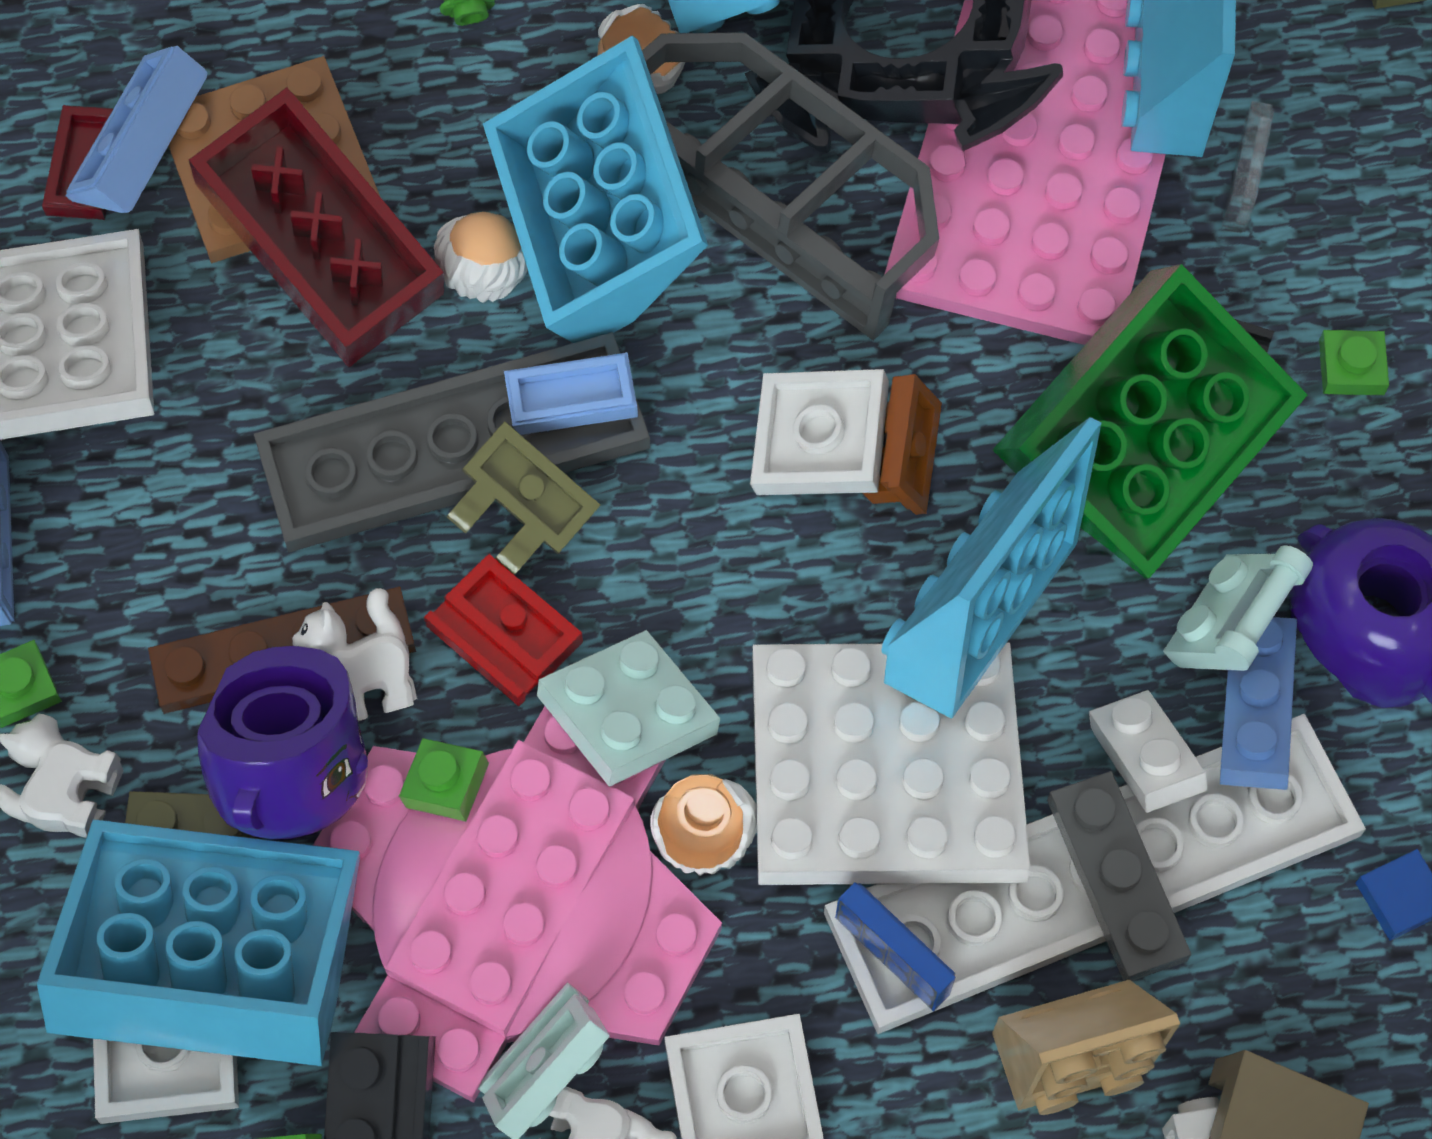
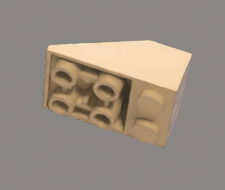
[992,980,1180,1115]

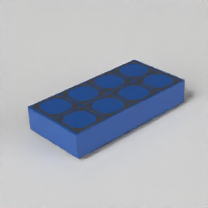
[835,882,956,1012]

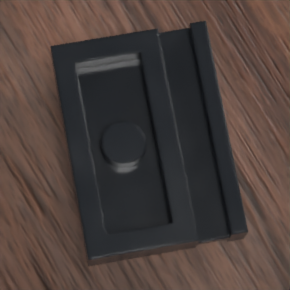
[324,1032,436,1139]

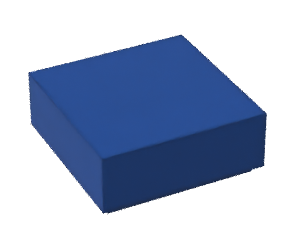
[1355,849,1432,941]

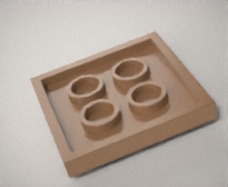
[168,56,380,264]

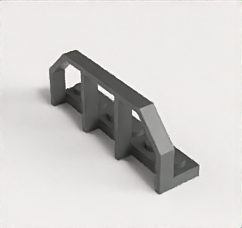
[642,33,939,341]

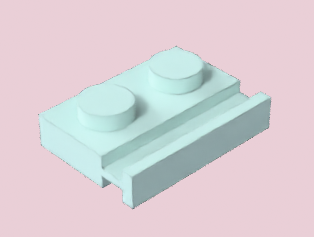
[478,982,610,1139]

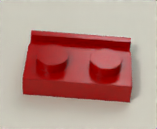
[424,554,583,707]

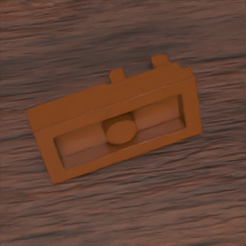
[862,374,942,515]

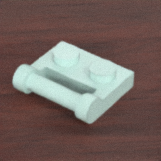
[1163,545,1313,671]

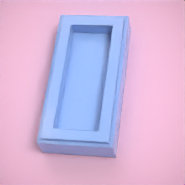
[504,352,638,435]

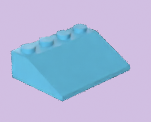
[1121,0,1236,157]
[483,35,708,343]
[881,417,1101,719]
[37,819,360,1066]

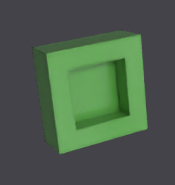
[1319,330,1389,395]
[0,640,62,728]
[399,738,489,821]

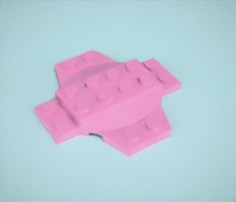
[313,706,722,1103]

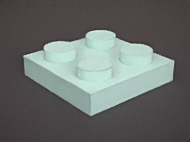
[537,630,720,787]

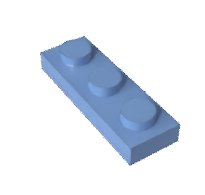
[1220,617,1297,790]

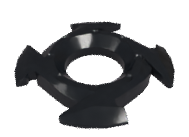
[745,0,1063,153]

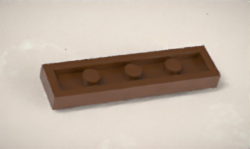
[148,586,416,714]

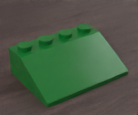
[992,264,1308,579]

